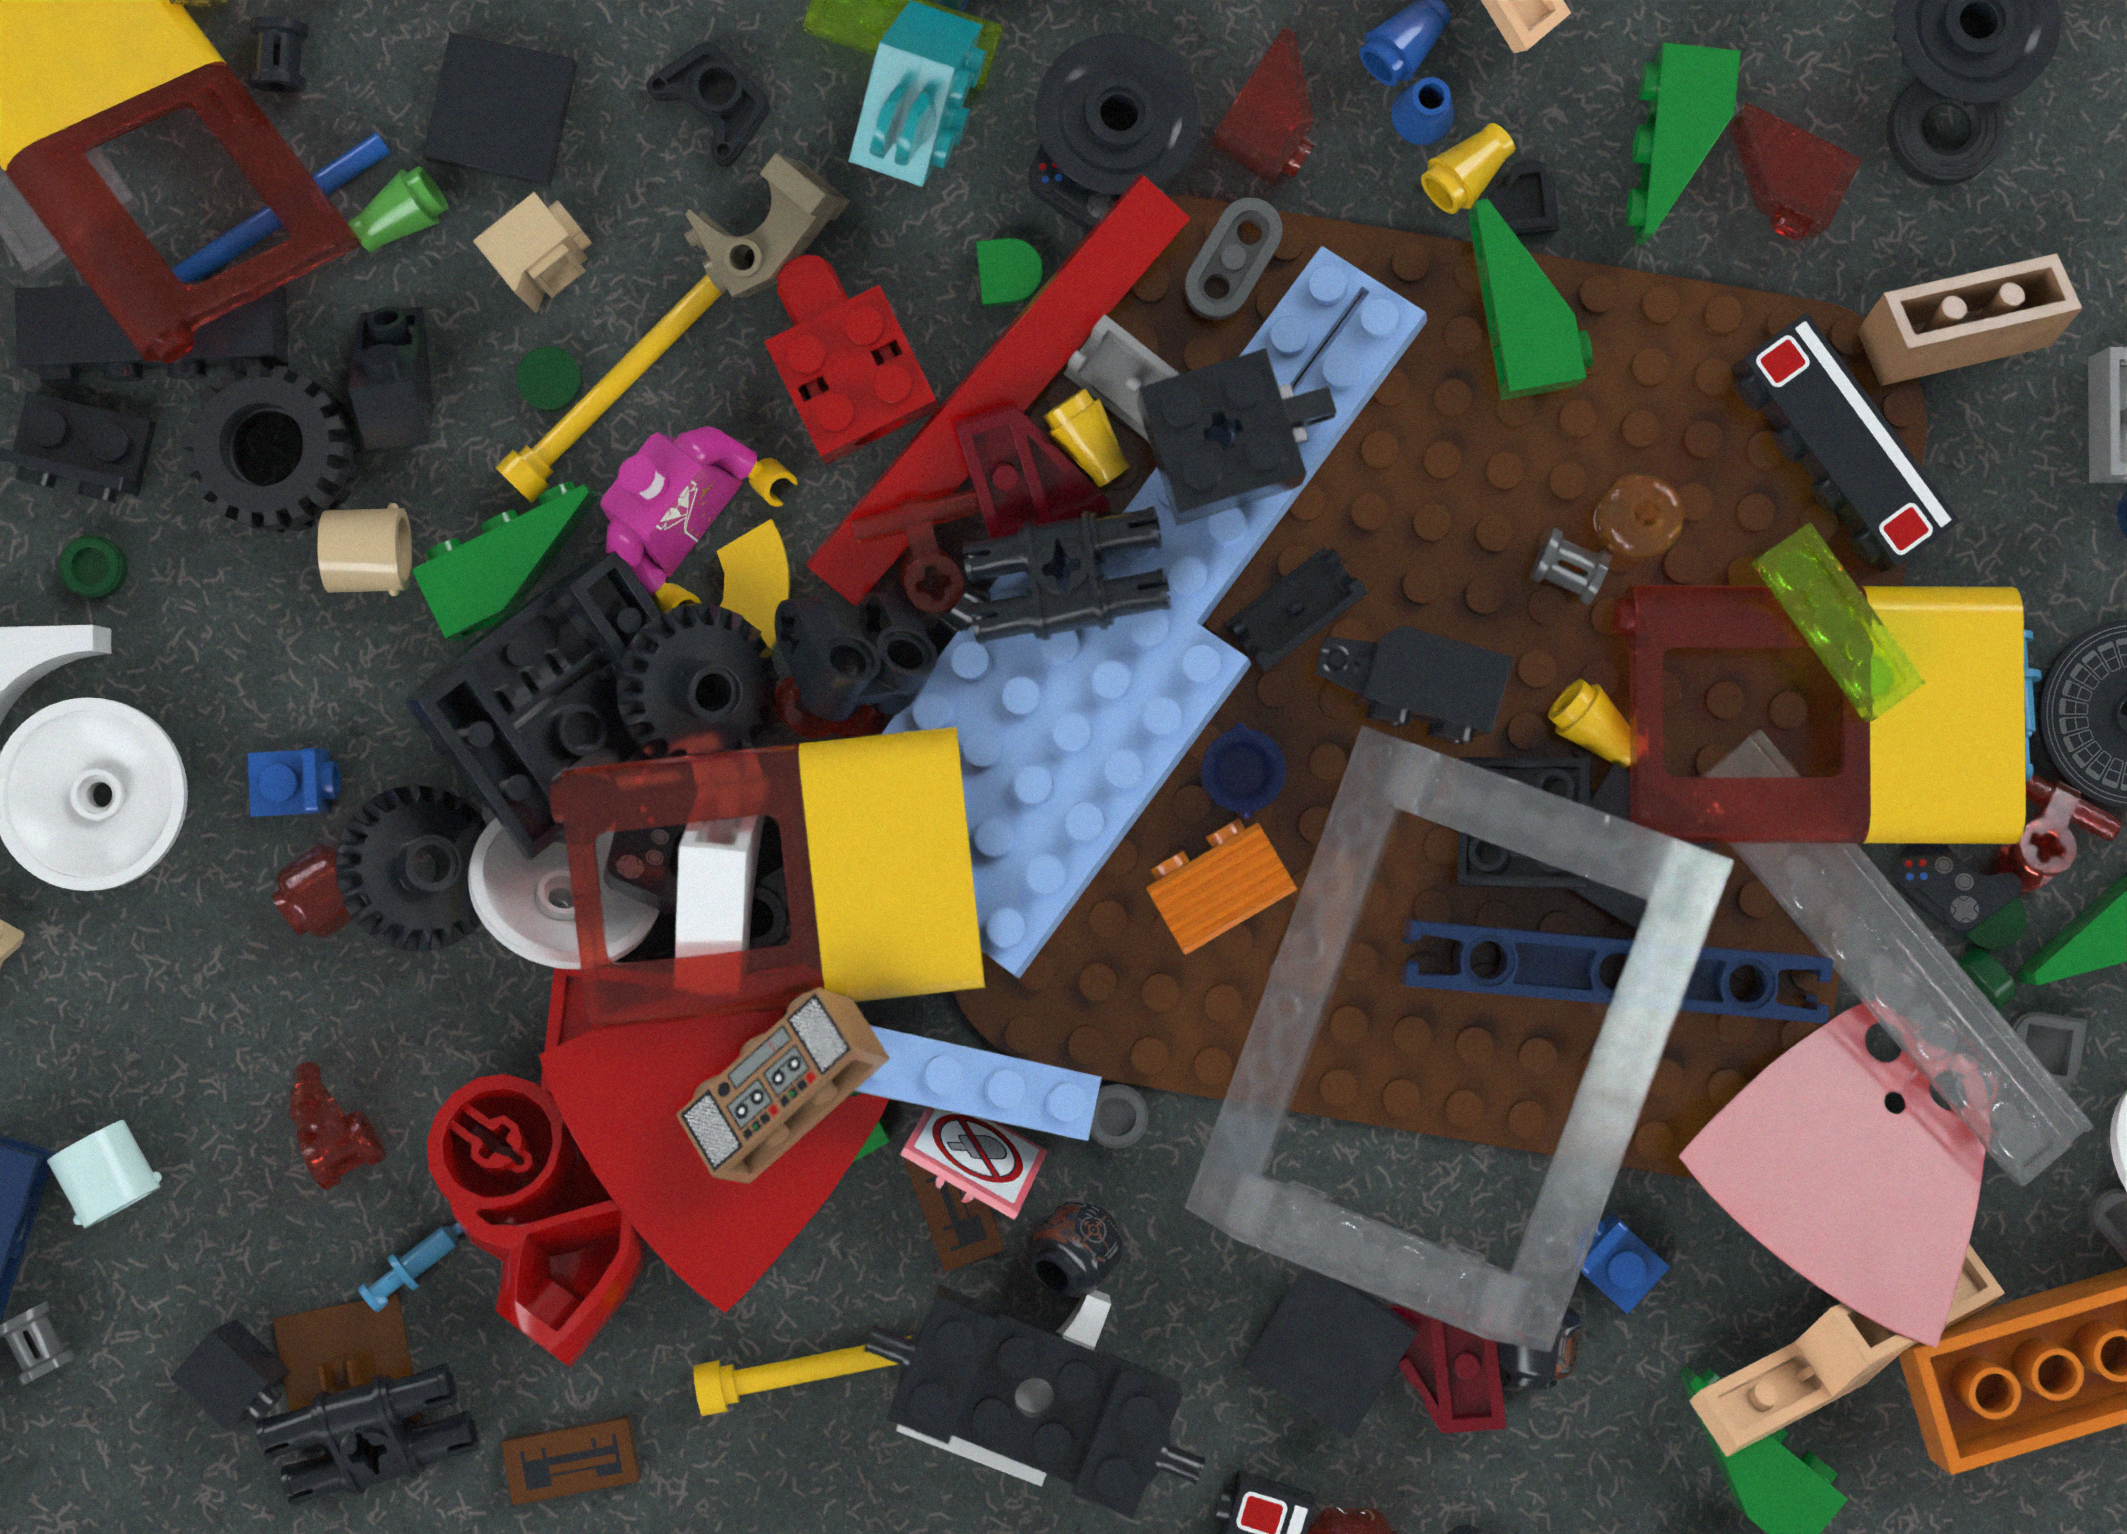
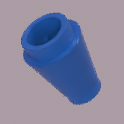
[1359,0,1451,87]
[1391,77,1454,145]

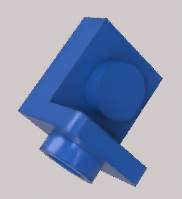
[247,748,341,817]
[1567,1213,1670,1314]

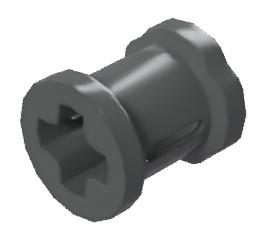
[1529,527,1613,606]
[0,1301,76,1386]

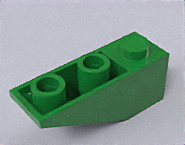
[1625,42,1741,245]
[411,481,597,642]
[1679,1366,1848,1534]

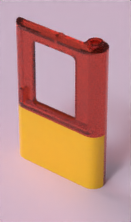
[0,0,362,364]
[1613,585,2026,844]
[550,726,985,1031]

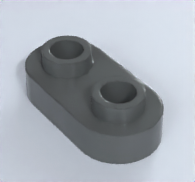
[1185,197,1283,321]

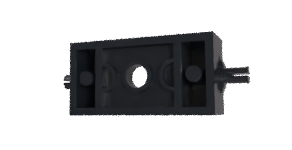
[864,1284,1206,1519]

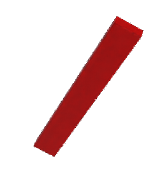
[806,174,1191,607]

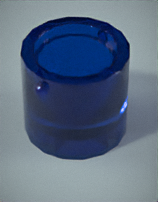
[1198,723,1286,819]

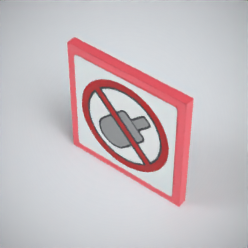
[900,1107,1048,1219]

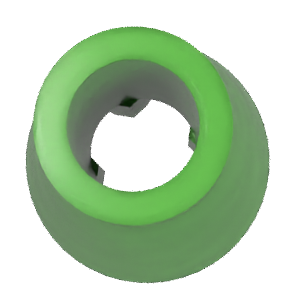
[349,166,448,252]

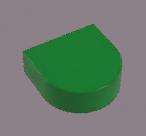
[976,238,1043,308]

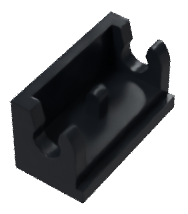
[1223,547,1369,675]

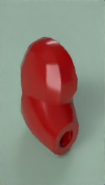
[427,1074,648,1369]

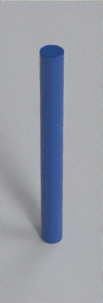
[166,131,391,282]

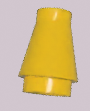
[1421,123,1515,214]
[1043,388,1130,488]
[1548,679,1645,769]

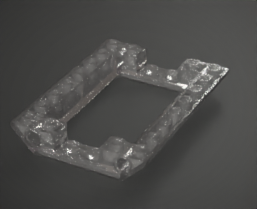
[1185,726,1734,1353]

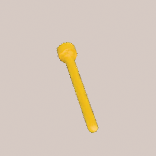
[495,274,725,503]
[693,1335,912,1416]

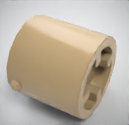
[317,503,412,596]

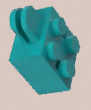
[849,0,987,187]

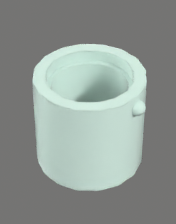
[47,1120,162,1229]

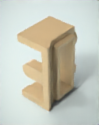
[473,192,592,313]

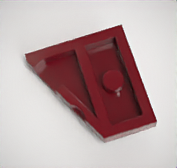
[954,403,1111,538]
[1386,1296,1507,1433]

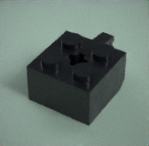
[1137,348,1337,526]
[1314,625,1513,745]

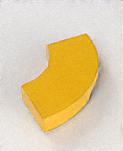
[717,519,791,650]

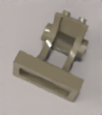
[684,153,851,298]

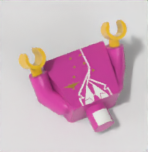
[600,426,798,613]

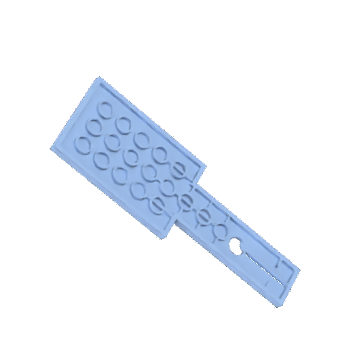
[881,246,1428,979]

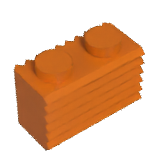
[1145,818,1297,955]

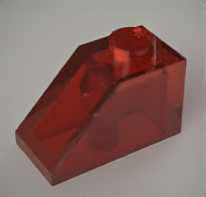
[1211,26,1315,187]
[1729,102,1862,240]

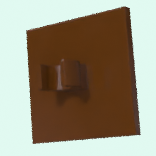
[272,1293,422,1422]

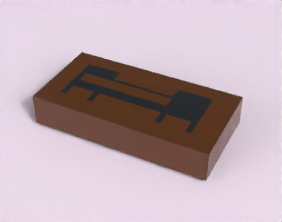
[901,1151,1005,1272]
[501,1415,641,1505]

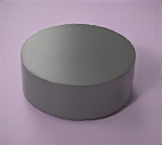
[1090,1083,1149,1149]

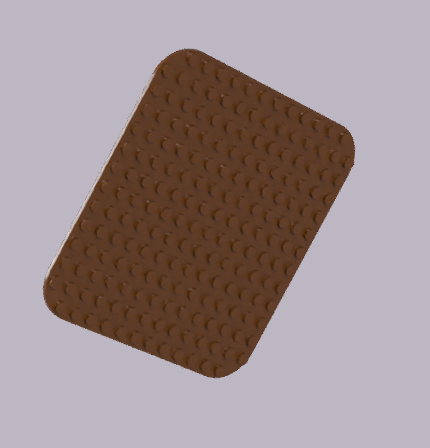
[953,195,1927,1178]

